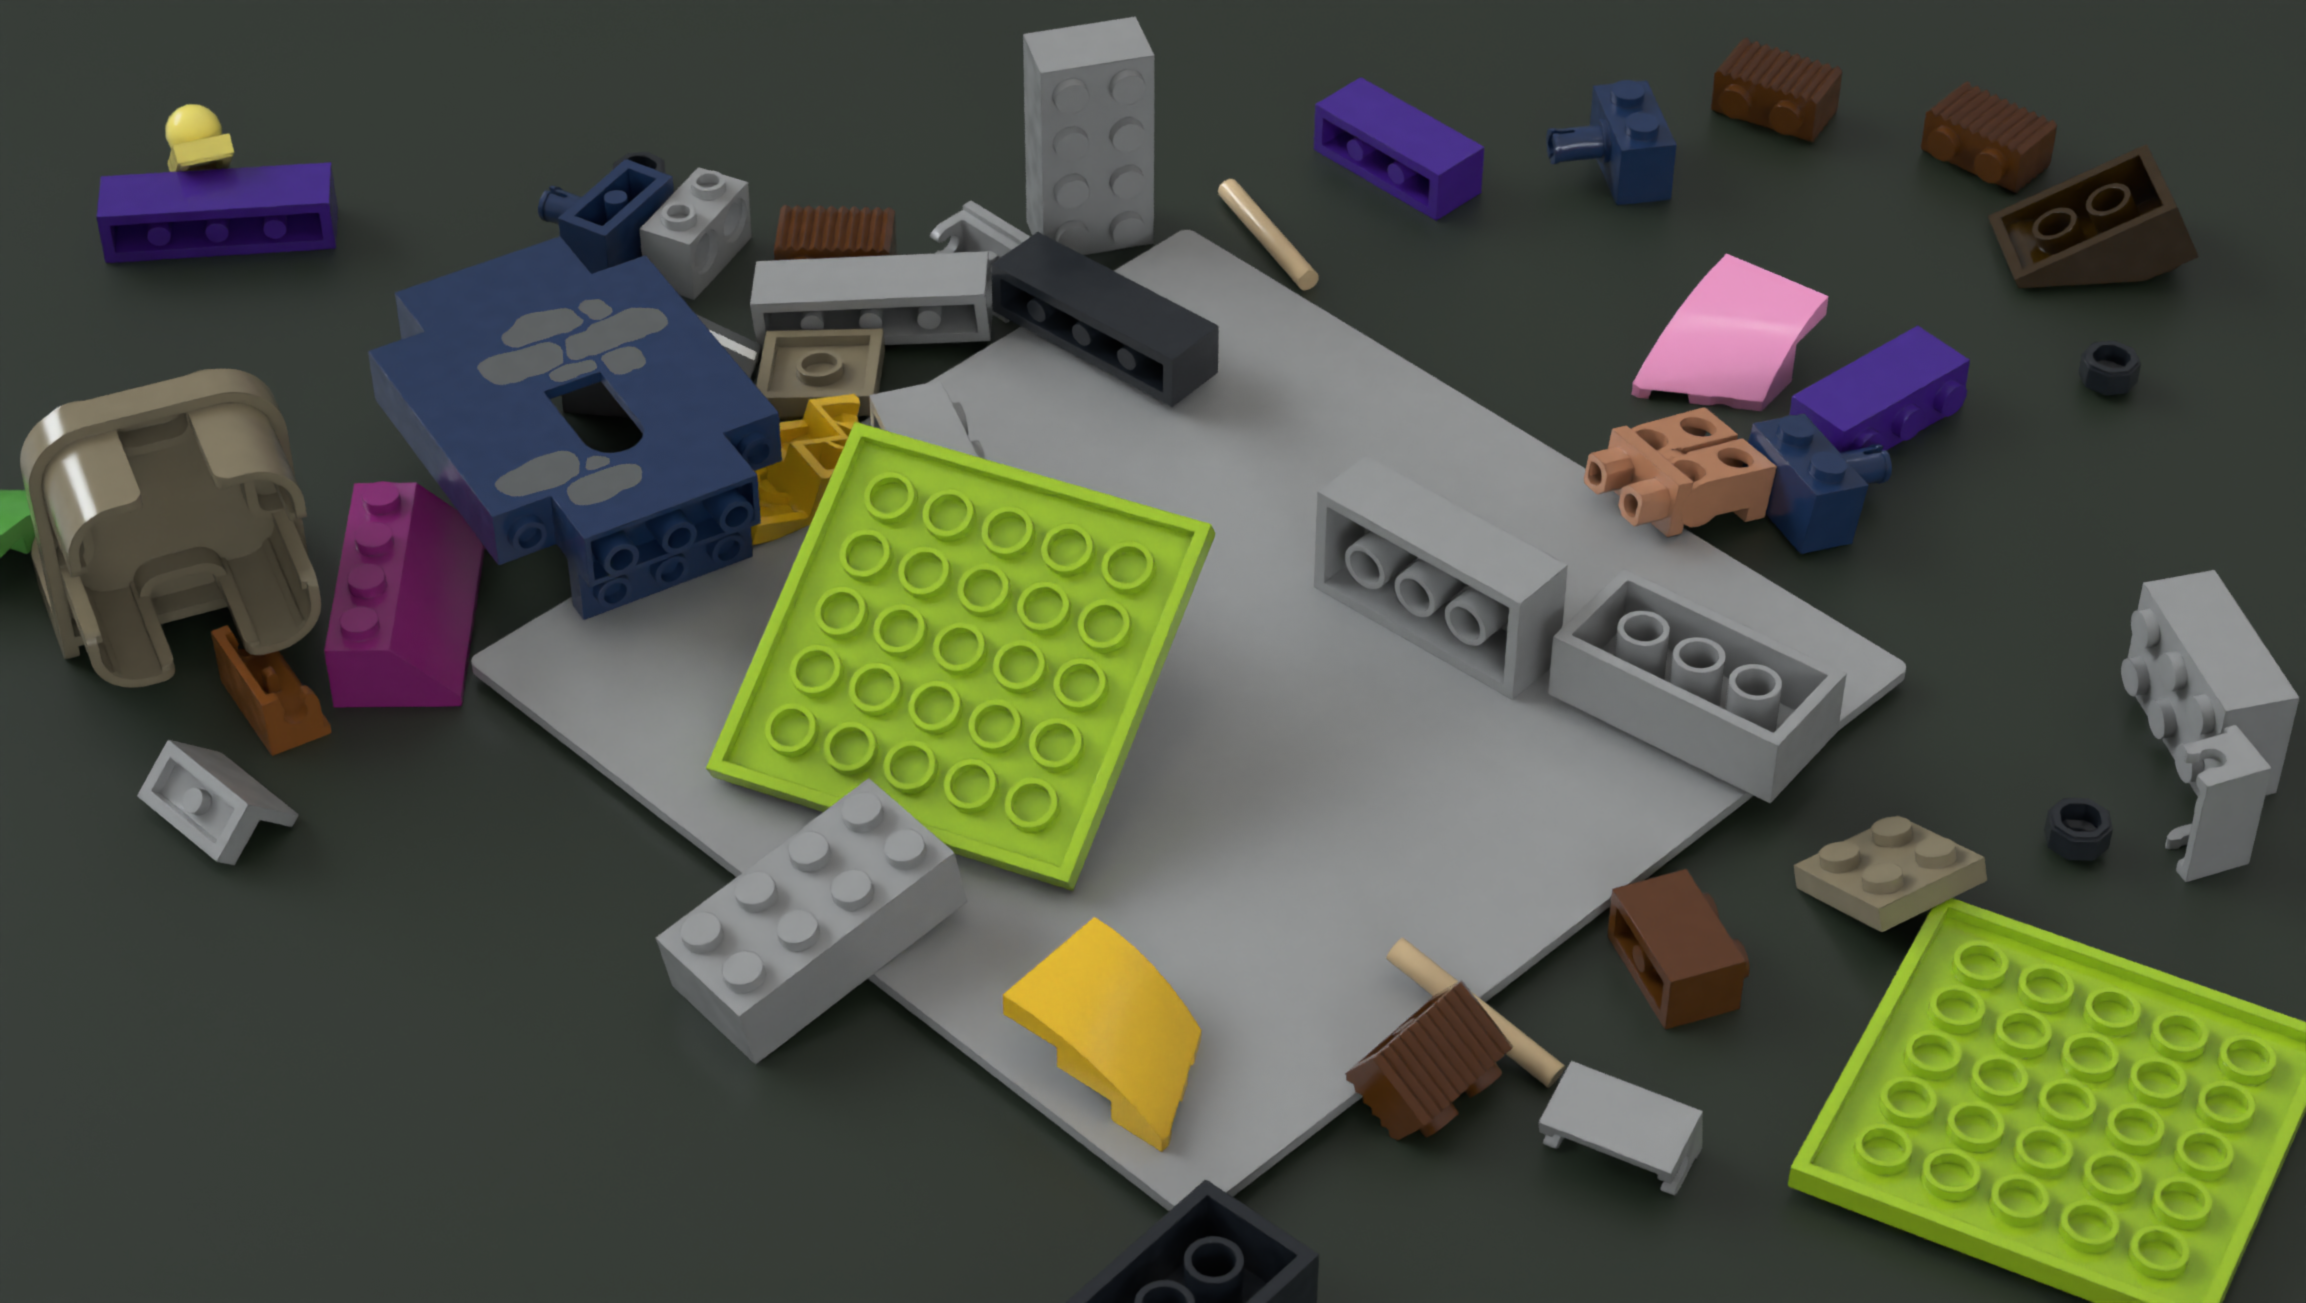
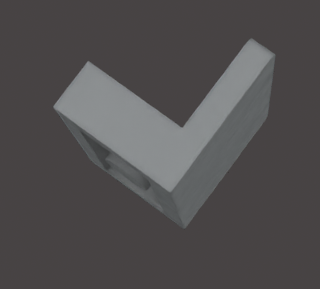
[137,739,299,865]

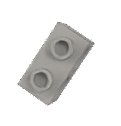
[640,167,752,300]

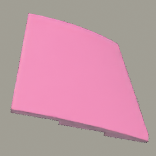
[1631,254,1829,411]

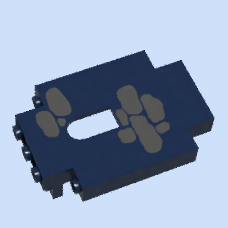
[368,236,782,620]

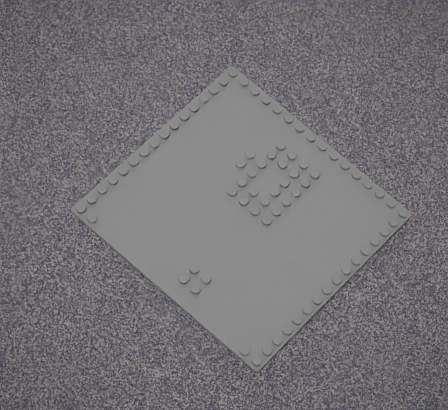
[471,230,1906,1211]

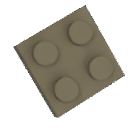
[756,328,885,420]
[1793,815,1987,932]

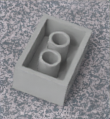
[2121,570,2299,796]

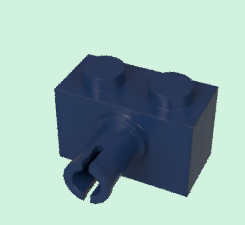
[1546,80,1677,205]
[538,159,674,274]
[1742,414,1892,554]

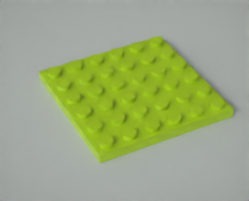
[706,422,1216,891]
[1788,898,2306,1303]

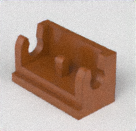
[211,625,332,756]

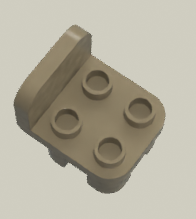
[20,368,321,688]

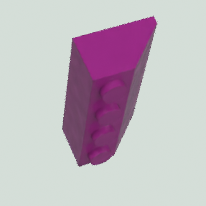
[324,481,485,707]

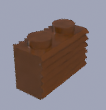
[1711,37,1843,143]
[1921,81,2057,194]
[774,204,897,260]
[1345,980,1513,1140]

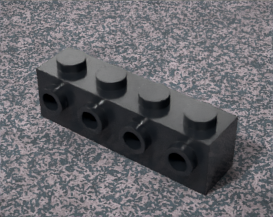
[991,232,1219,407]

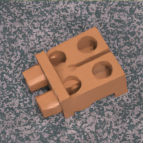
[1584,407,1777,537]

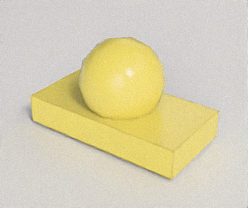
[165,104,234,172]

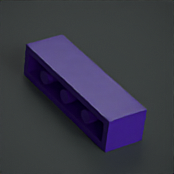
[96,162,338,263]

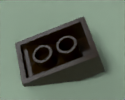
[1988,144,2199,288]

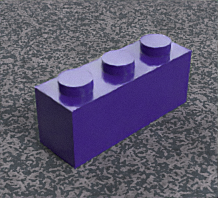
[1314,77,1484,221]
[1790,326,1970,453]

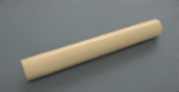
[1218,179,1319,290]
[1386,938,1565,1088]

